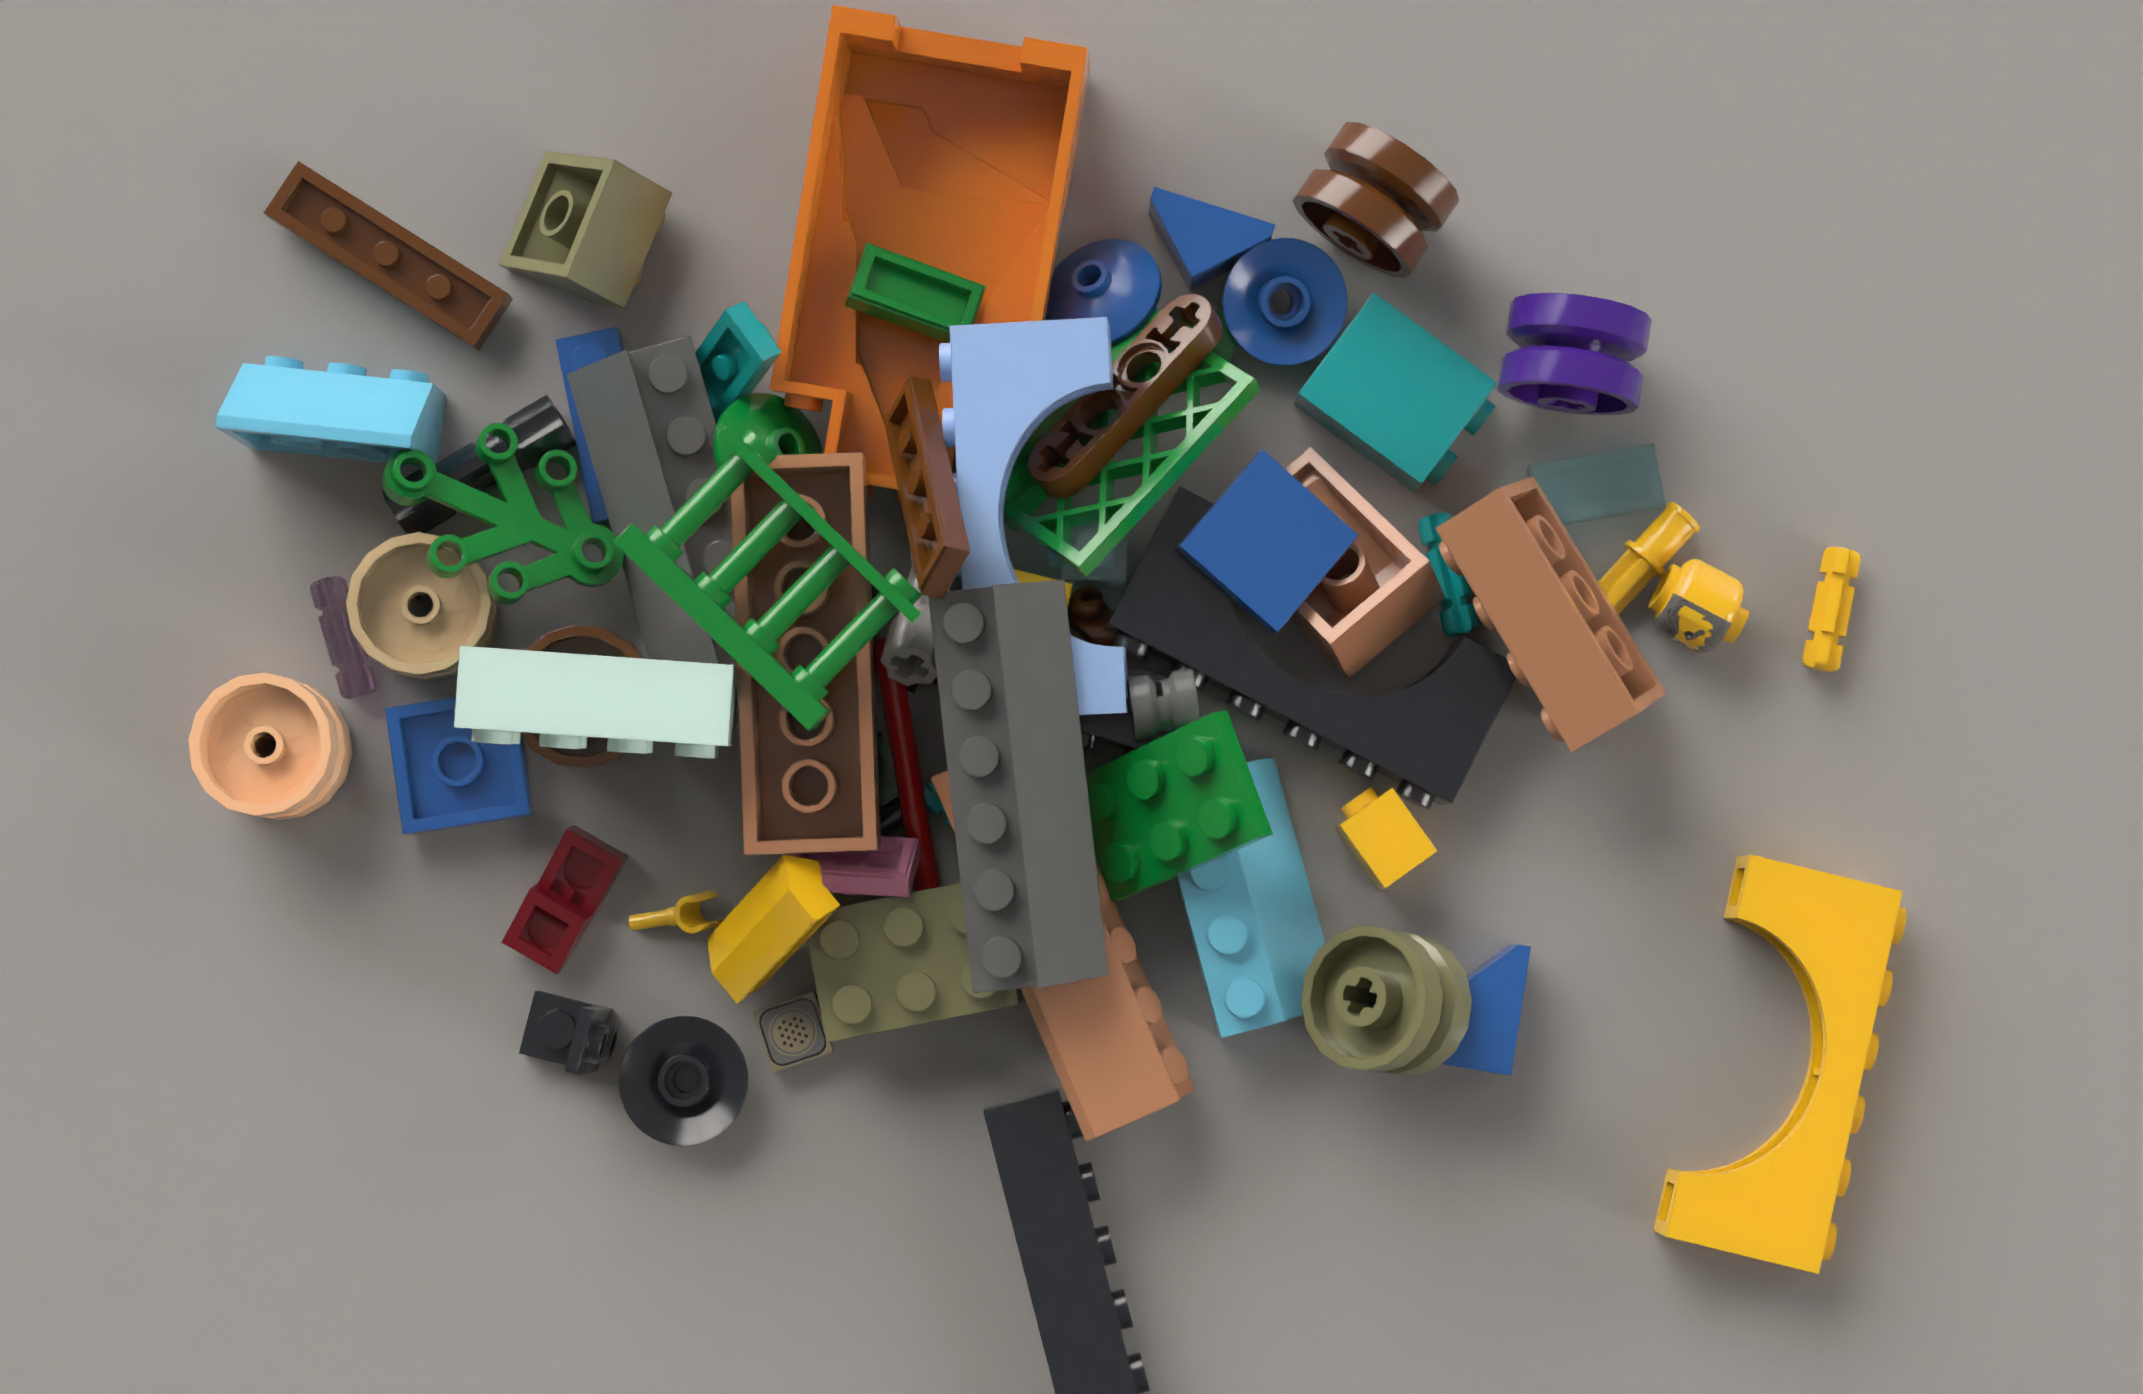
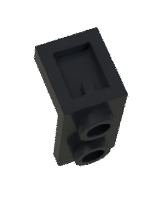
[519,990,619,1075]

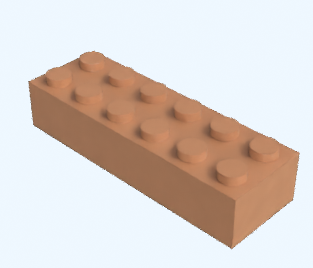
[731,452,881,855]

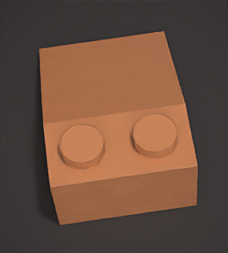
[1285,447,1445,679]

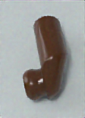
[1068,586,1116,647]

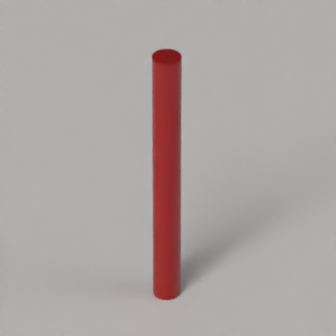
[873,638,940,891]

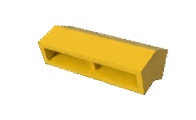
[707,855,840,1004]

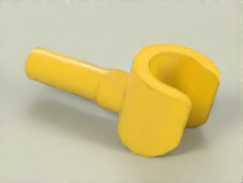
[629,890,723,934]

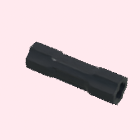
[382,395,576,534]

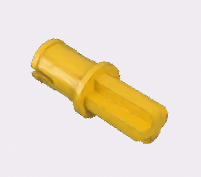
[1598,502,1701,615]

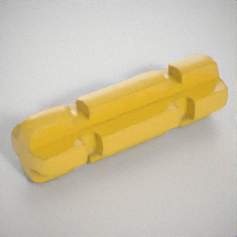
[1802,547,1861,672]

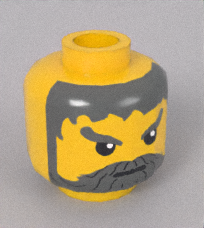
[1648,559,1750,653]

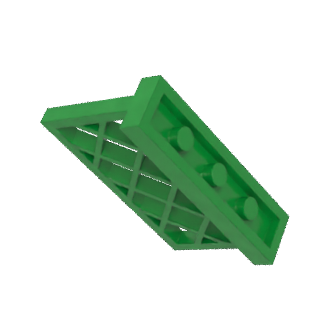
[1004,309,1261,577]

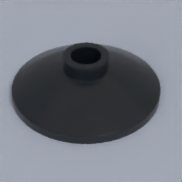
[619,1016,749,1146]

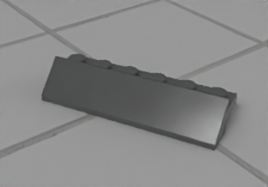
[567,336,739,723]
[928,580,1109,993]

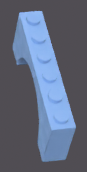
[939,317,1129,715]

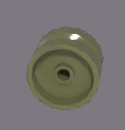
[1301,925,1472,1076]

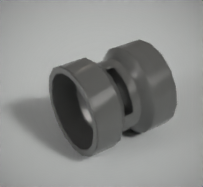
[1127,669,1200,741]

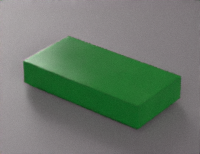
[844,242,986,343]

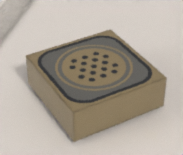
[753,991,835,1073]

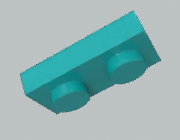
[695,301,782,425]

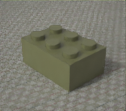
[807,883,1020,1043]

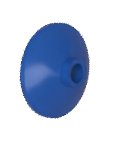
[1222,238,1348,365]
[1045,239,1162,346]

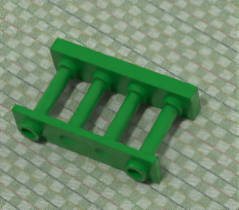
[613,425,924,731]

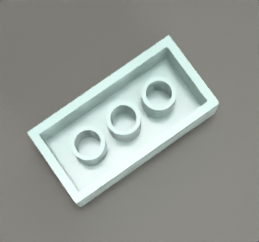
[454,646,738,758]

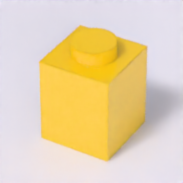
[1335,787,1437,890]

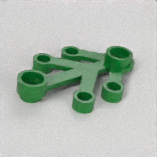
[382,423,624,605]

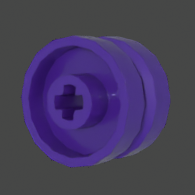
[1497,293,1652,415]

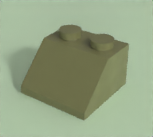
[499,151,672,309]

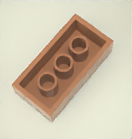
[1435,476,1667,752]

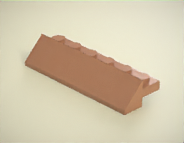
[931,770,1195,1142]

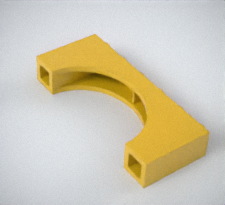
[1653,854,1907,1274]

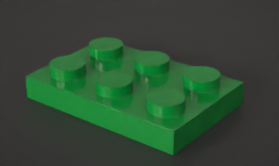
[1086,710,1273,902]

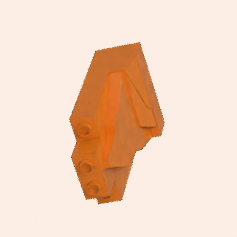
[769,5,1090,503]

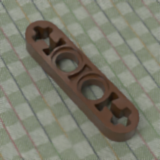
[1028,294,1223,499]

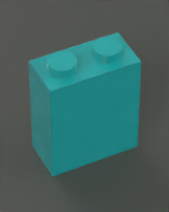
[1294,293,1497,494]

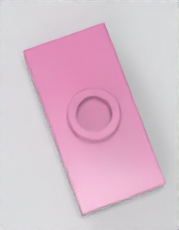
[785,836,920,897]

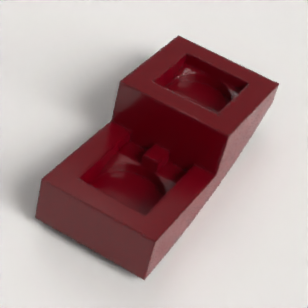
[501,825,628,974]

